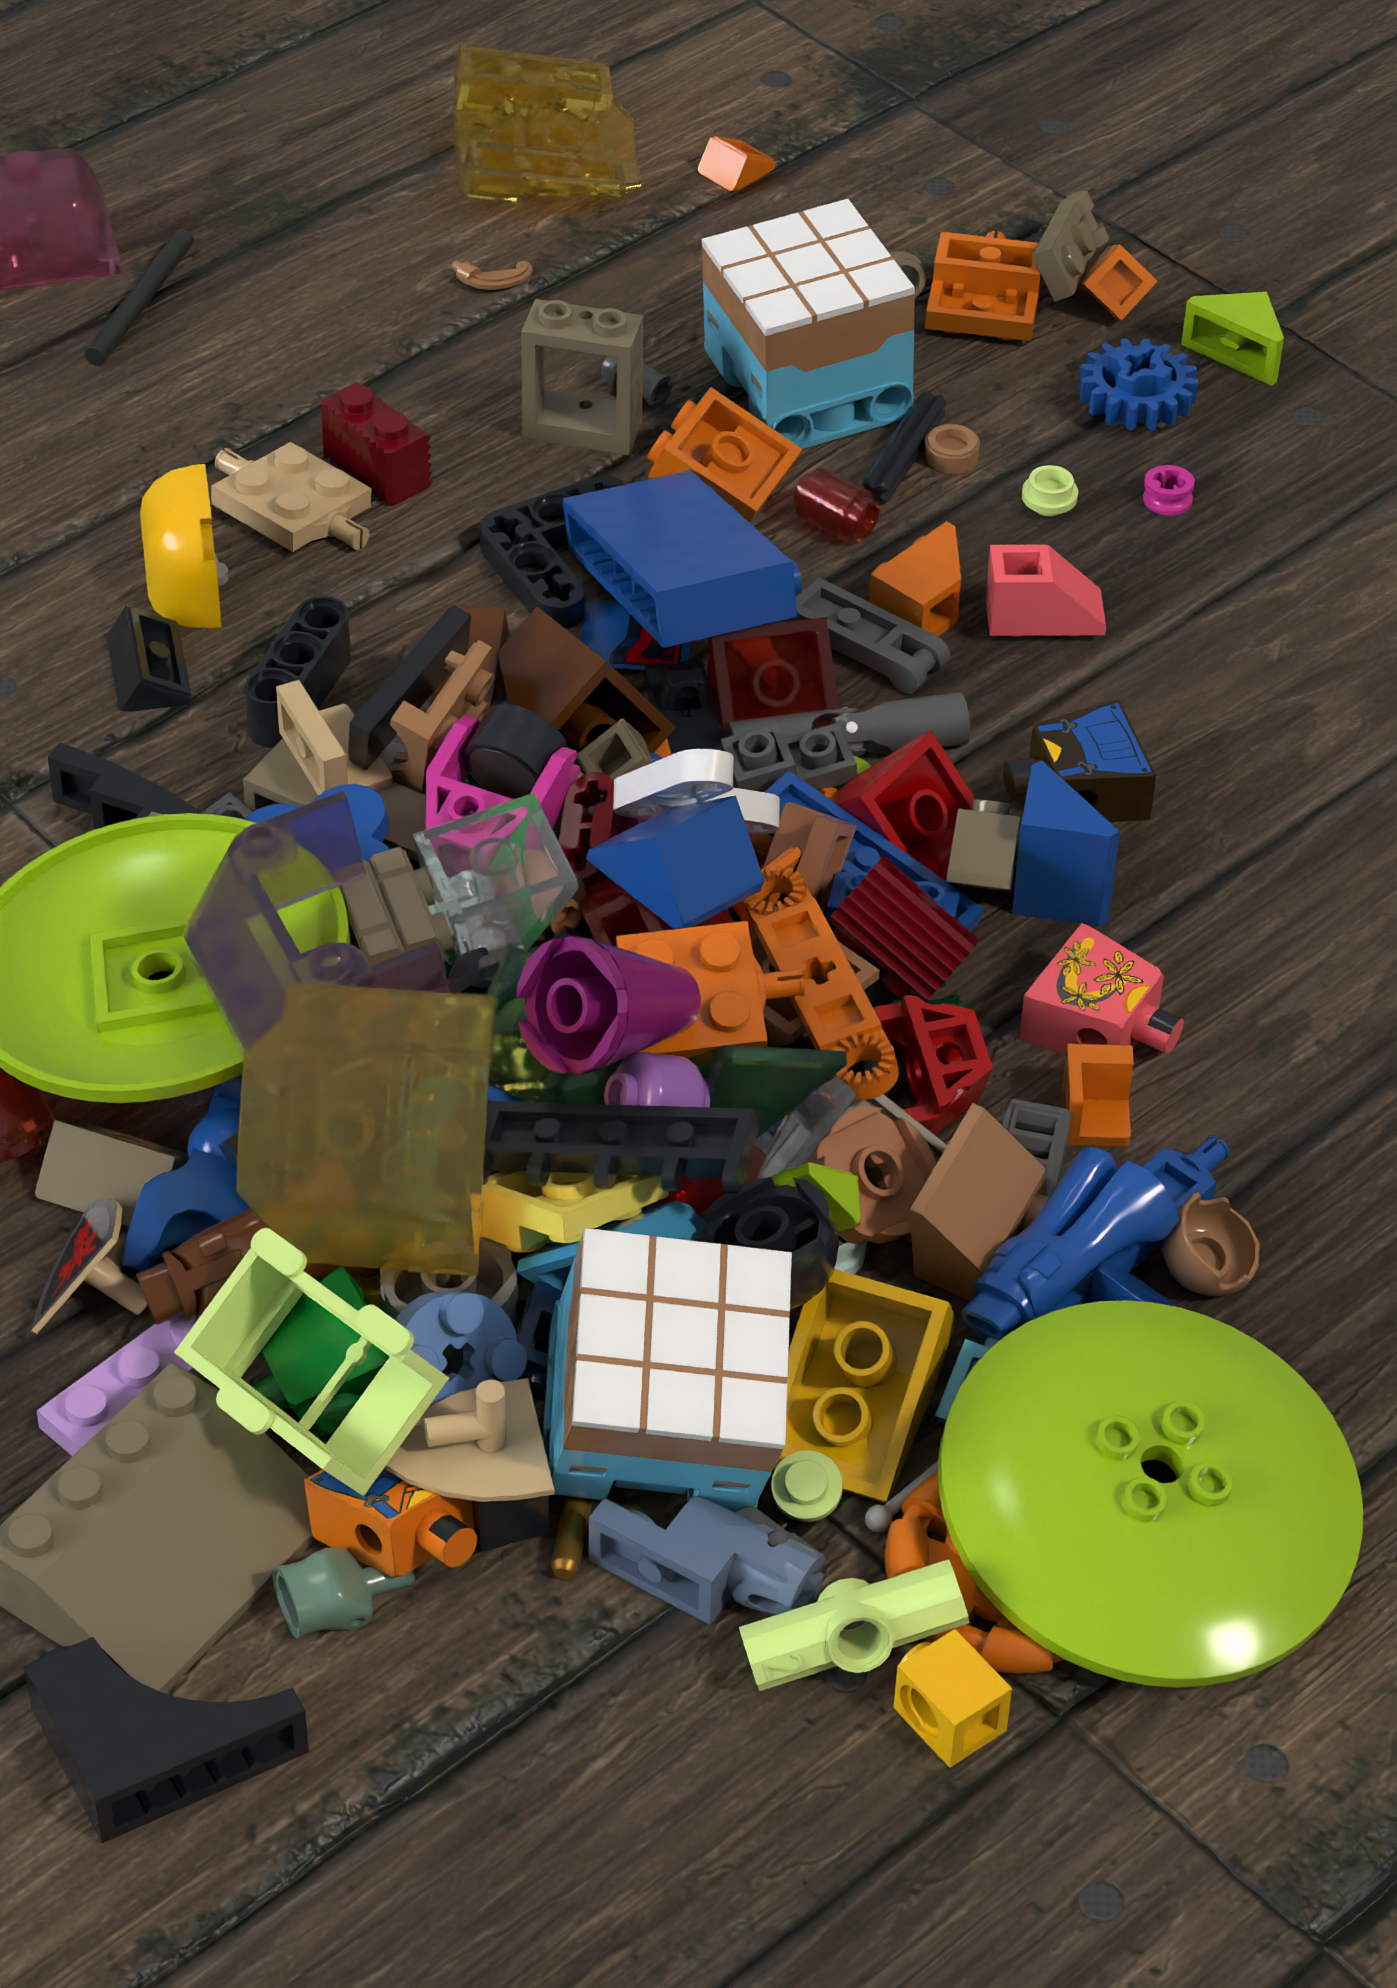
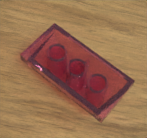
[0,148,121,290]

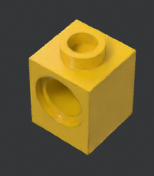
[894,1629,1012,1768]

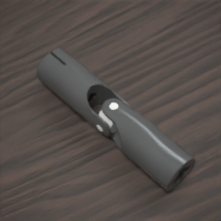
[725,692,970,757]

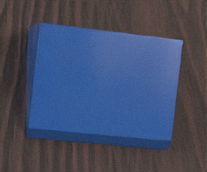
[1012,760,1120,926]
[586,795,764,929]

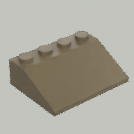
[0,1362,316,1693]

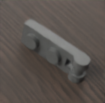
[784,577,950,695]

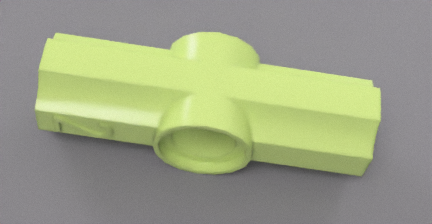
[739,1559,969,1691]

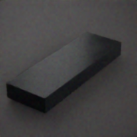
[348,605,471,770]

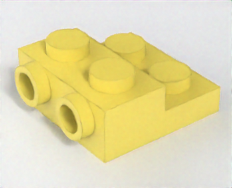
[471,1170,669,1252]

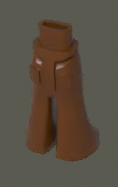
[136,1150,382,1325]

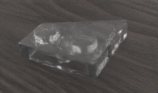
[719,1076,856,1198]

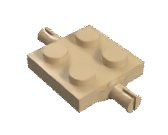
[211,442,372,552]

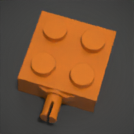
[925,231,1043,341]
[616,921,805,1070]

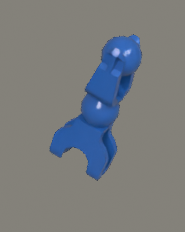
[120,1033,306,1272]

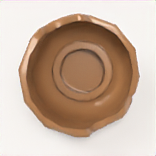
[1161,1192,1260,1296]

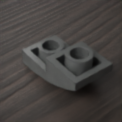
[721,722,858,792]

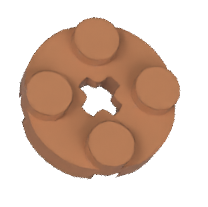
[803,1106,936,1244]

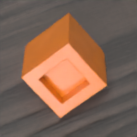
[1077,244,1158,321]
[1062,1043,1134,1147]

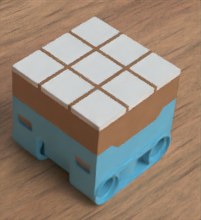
[702,199,915,449]
[542,1228,792,1512]

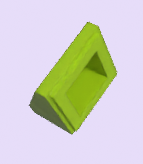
[770,1162,861,1233]

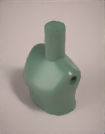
[273,1547,415,1639]

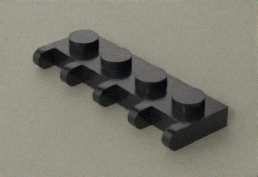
[467,1101,759,1193]

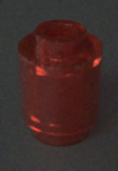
[793,467,880,542]

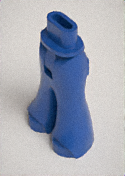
[960,1147,1179,1340]

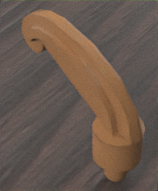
[452,260,533,290]

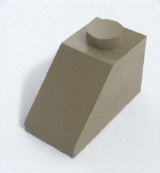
[946,799,1021,892]

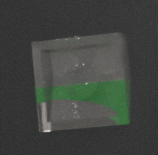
[413,793,579,969]

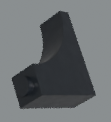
[24,1637,309,1843]

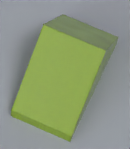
[1181,292,1284,386]

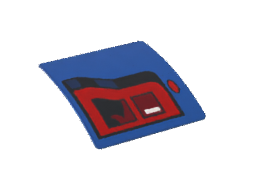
[580,600,691,670]

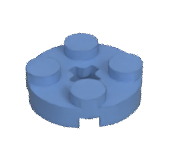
[395,1290,527,1406]

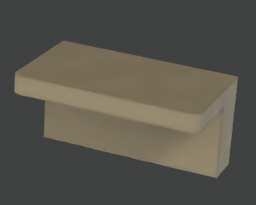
[35,1119,189,1227]

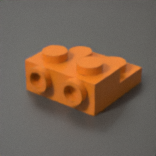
[646,387,803,522]

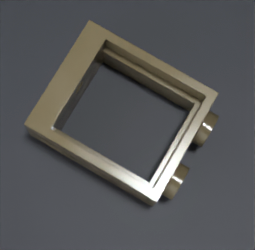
[521,299,644,455]

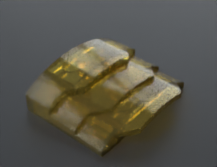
[453,45,642,204]
[236,982,497,1276]

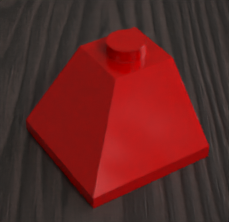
[830,731,976,880]

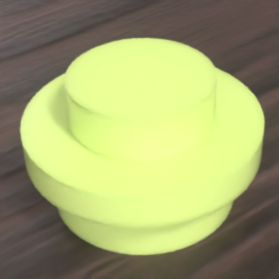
[1022,465,1078,516]
[771,1450,843,1522]

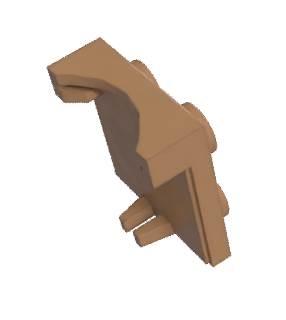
[388,640,494,794]

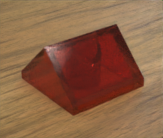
[707,617,839,734]

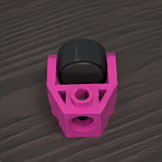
[426,703,580,890]

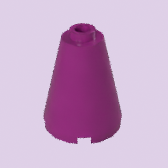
[517,936,701,1074]

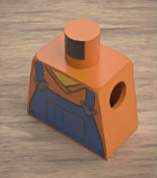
[304,1468,477,1577]

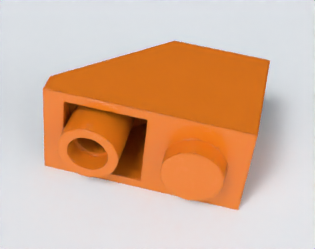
[868,521,961,636]

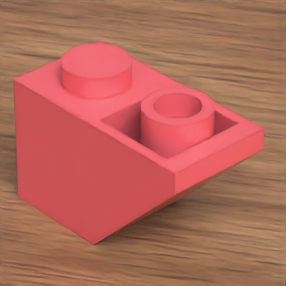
[985,545,1106,637]

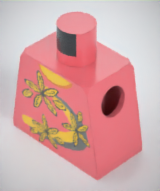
[1019,923,1184,1055]

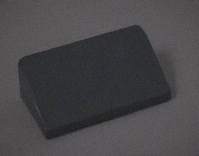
[107,606,192,712]

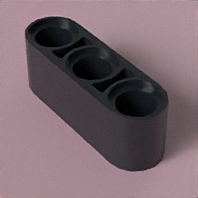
[245,596,351,748]

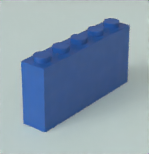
[563,470,802,648]

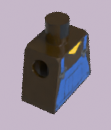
[1003,700,1156,822]

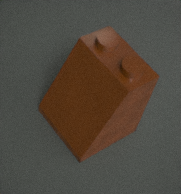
[497,607,676,771]

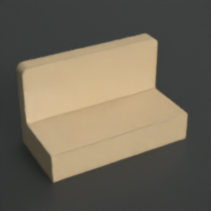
[276,680,392,796]

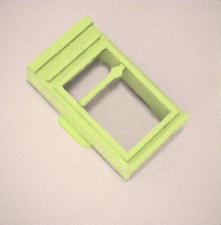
[174,1228,449,1496]

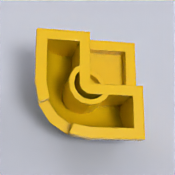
[140,464,222,628]

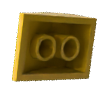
[773,1269,956,1503]

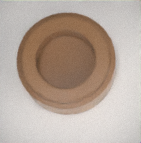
[924,424,980,474]

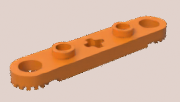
[744,866,899,1100]

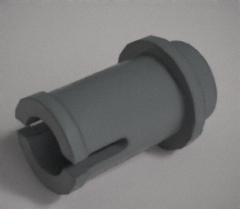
[601,356,673,408]

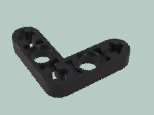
[480,476,626,629]

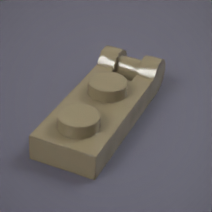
[1032,190,1109,302]

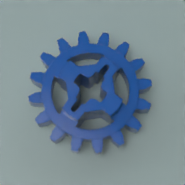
[1078,338,1198,431]

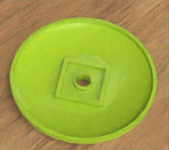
[0,813,350,1103]
[938,1300,1363,1688]

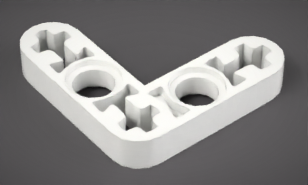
[613,749,780,835]

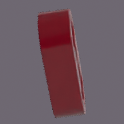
[557,772,628,893]

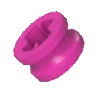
[1143,465,1195,516]

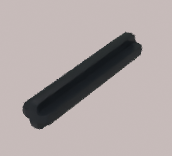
[861,391,946,505]

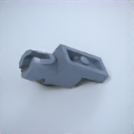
[589,1496,825,1625]

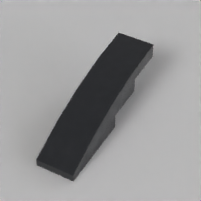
[48,742,204,830]

